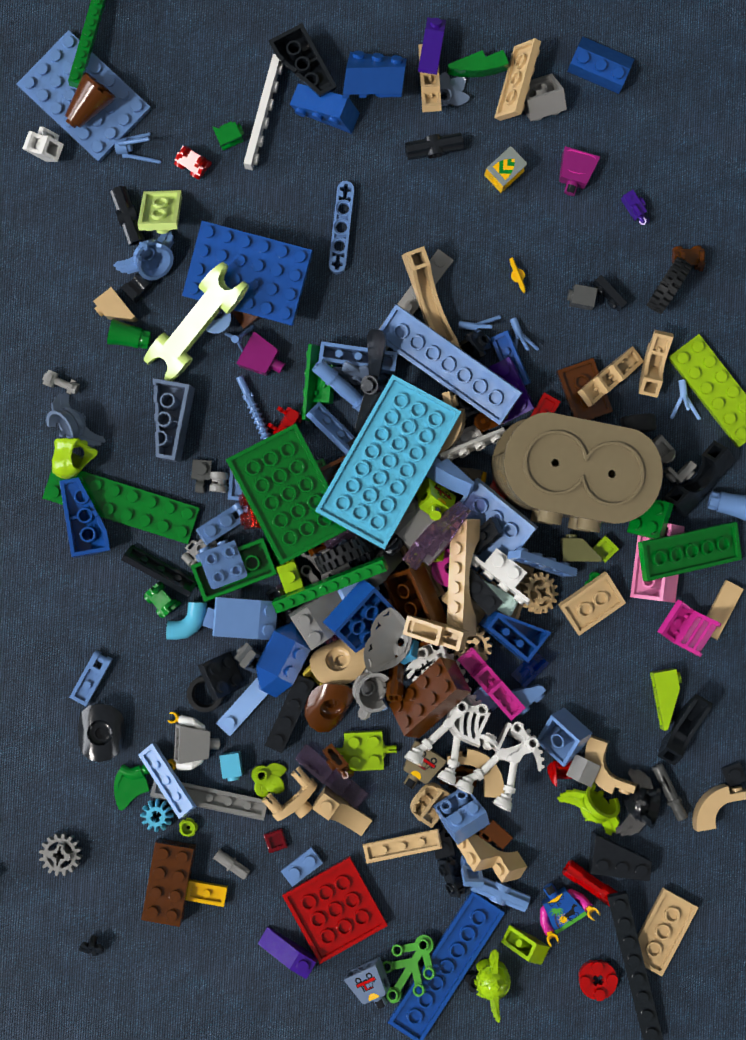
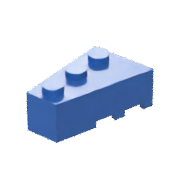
[290,84,360,134]
[478,611,551,663]

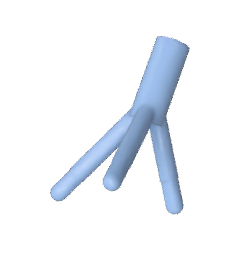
[670,379,701,420]

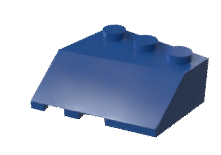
[342,51,407,98]
[323,580,396,653]

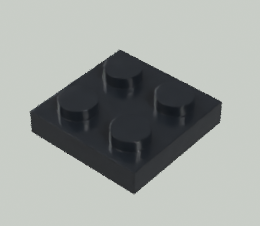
[198,651,246,701]

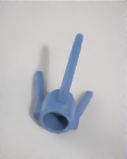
[115,132,161,164]

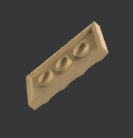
[494,38,541,121]
[637,888,699,976]

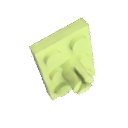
[138,190,182,234]

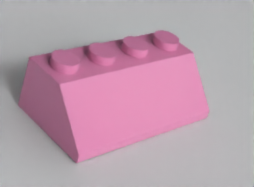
[630,524,685,603]

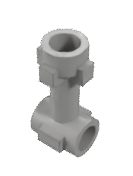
[42,370,80,395]

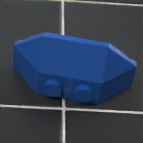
[256,621,311,698]

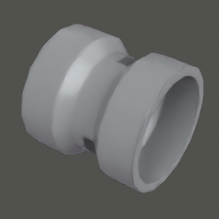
[209,472,229,493]

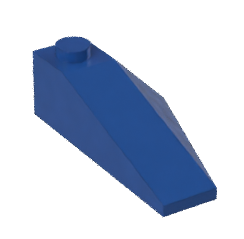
[59,477,110,558]

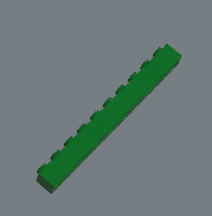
[68,0,106,88]
[272,556,388,613]

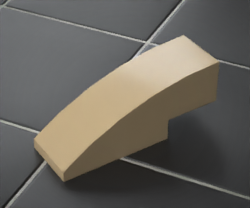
[403,615,469,651]

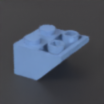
[433,789,490,845]

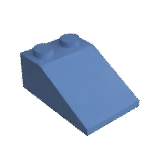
[212,597,277,640]

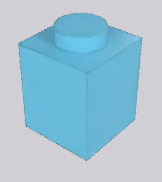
[219,751,244,781]

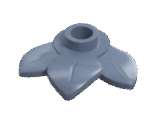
[439,72,470,106]
[333,361,369,385]

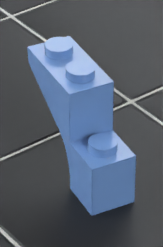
[471,684,546,716]

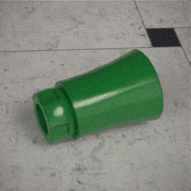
[107,318,151,349]

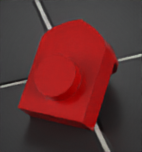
[547,761,572,787]

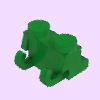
[144,582,182,618]

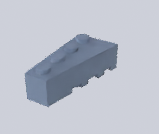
[153,378,195,463]

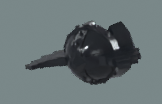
[616,768,661,837]

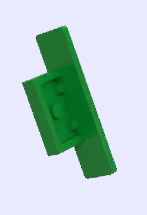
[301,344,336,422]

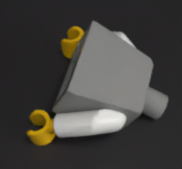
[168,712,220,771]

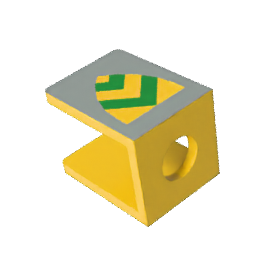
[484,146,527,193]

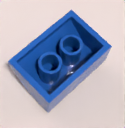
[567,37,634,94]

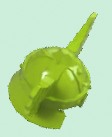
[557,782,620,836]
[474,949,511,1023]

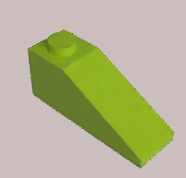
[650,668,682,731]

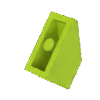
[501,925,550,965]

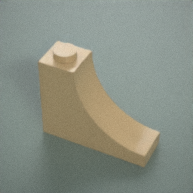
[313,786,372,836]

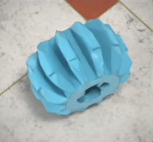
[140,799,174,832]

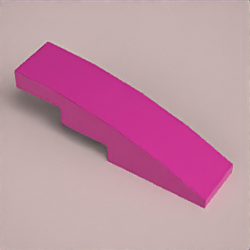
[457,647,526,721]

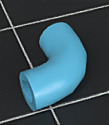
[166,602,207,640]

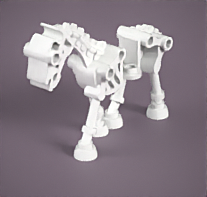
[404,644,545,812]

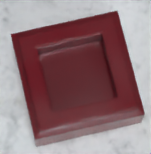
[263,828,288,853]

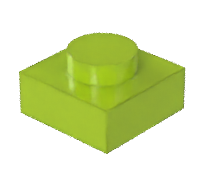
[592,535,619,563]

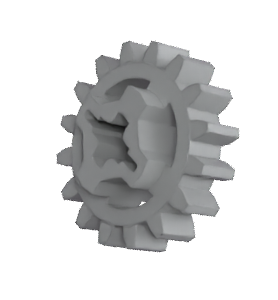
[39,832,83,876]

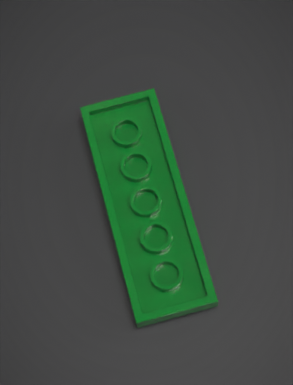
[638,522,742,581]

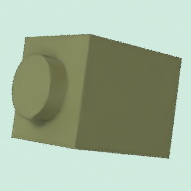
[560,534,602,562]

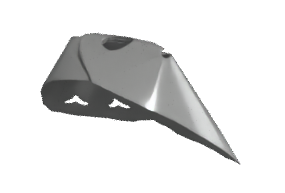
[364,607,412,673]

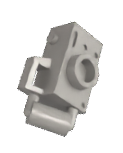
[181,539,217,567]

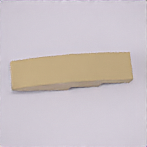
[418,44,442,112]
[578,346,644,407]

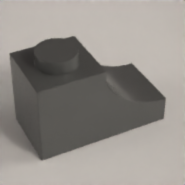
[234,642,262,674]

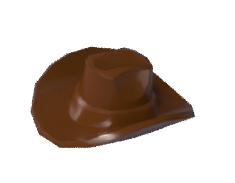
[305,683,355,732]

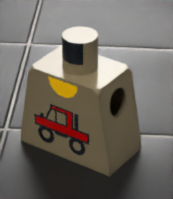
[403,739,447,789]

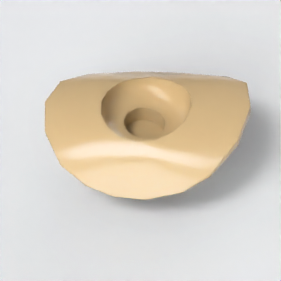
[309,639,366,685]

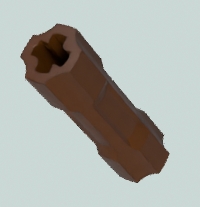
[386,643,405,702]

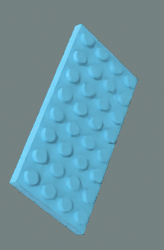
[315,374,462,550]

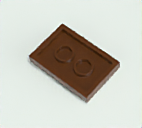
[557,358,613,420]

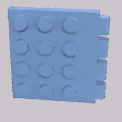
[445,478,538,583]

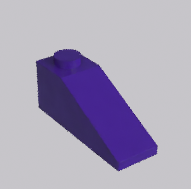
[418,17,446,75]
[258,927,317,979]

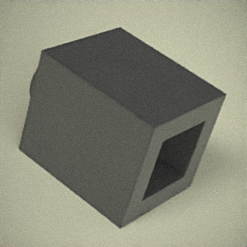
[567,284,597,311]

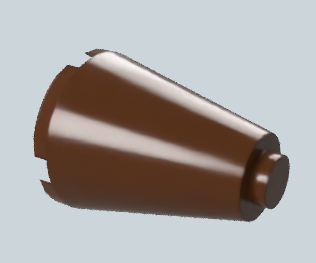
[65,72,116,128]

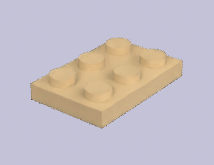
[558,572,626,636]

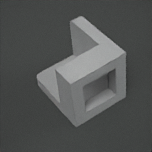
[566,754,600,787]

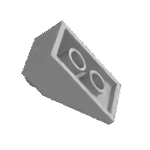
[395,499,450,566]
[289,591,342,650]

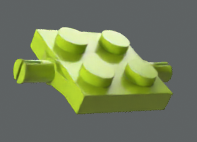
[336,730,397,771]

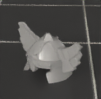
[352,659,389,720]

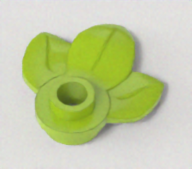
[251,763,287,798]

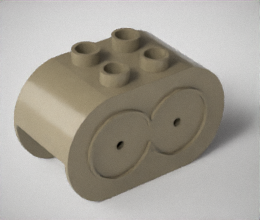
[492,412,663,533]

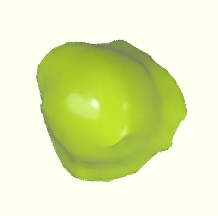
[52,438,98,479]

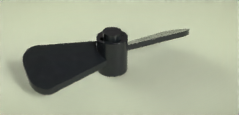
[355,329,388,434]

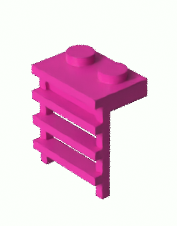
[657,600,722,657]

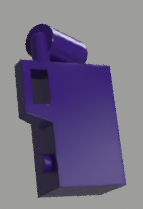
[621,190,650,225]

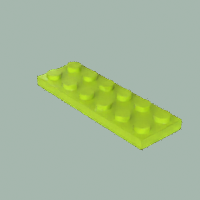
[668,334,746,448]

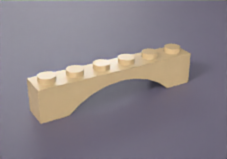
[401,246,461,349]
[447,518,480,637]

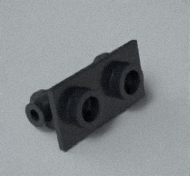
[437,856,467,898]

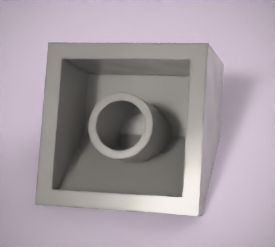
[524,73,567,121]

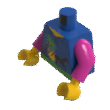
[540,883,601,947]

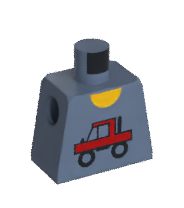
[344,957,390,1009]

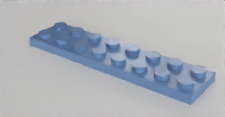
[379,304,523,425]

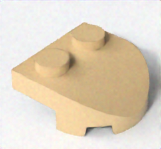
[410,783,451,828]

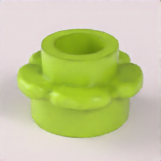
[179,818,198,837]

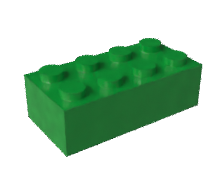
[191,538,278,602]

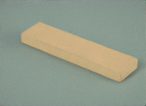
[363,828,443,864]

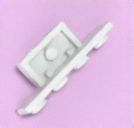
[437,425,506,462]
[471,548,530,605]

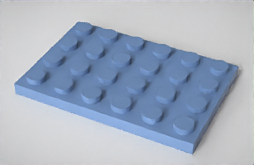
[17,30,151,163]

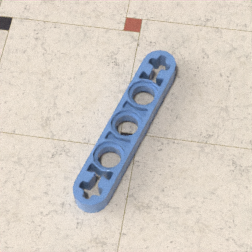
[329,181,354,275]

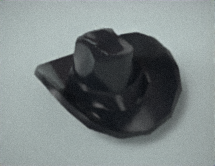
[78,703,125,762]

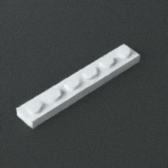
[244,54,284,171]

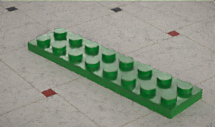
[42,470,200,544]

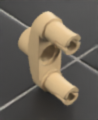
[262,766,318,821]

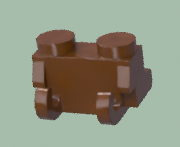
[672,246,706,272]

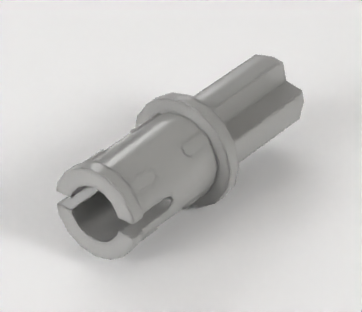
[213,849,250,880]

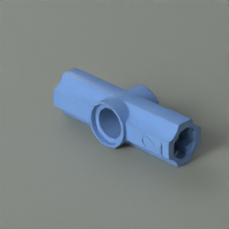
[470,877,531,912]

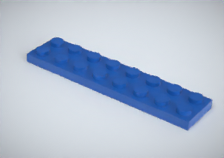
[388,891,505,1040]

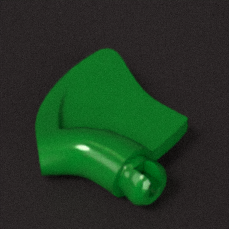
[114,764,150,810]

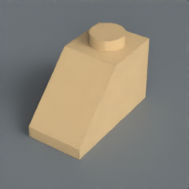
[93,287,138,322]

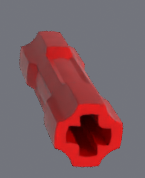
[562,859,617,907]

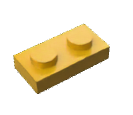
[186,879,228,907]

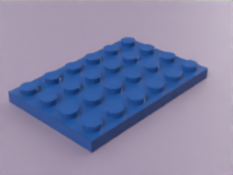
[182,221,313,326]

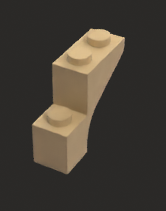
[455,834,527,883]

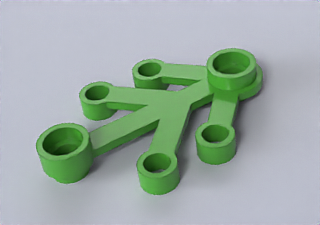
[382,935,436,1003]

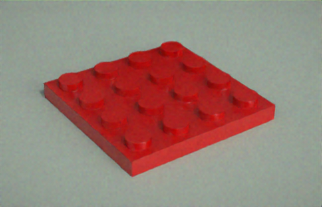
[282,856,388,964]

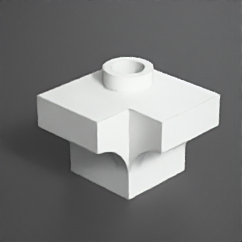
[22,127,64,162]

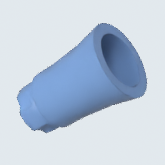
[707,491,746,521]

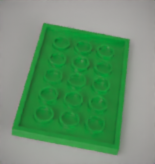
[226,423,347,565]

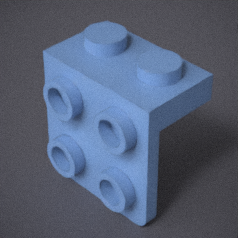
[195,539,247,589]

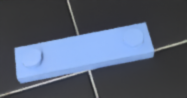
[216,678,268,736]
[138,743,197,819]

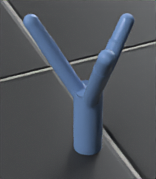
[458,315,501,345]
[510,317,539,351]
[225,325,254,352]

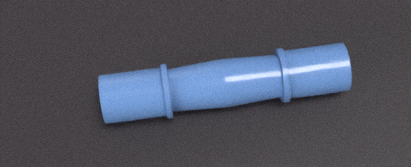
[312,359,363,412]

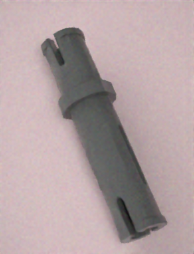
[652,763,688,821]

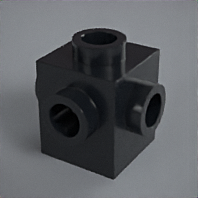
[459,331,492,360]

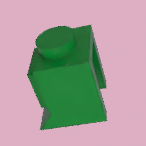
[212,121,244,151]

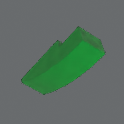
[447,50,509,78]

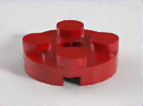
[578,959,618,1001]

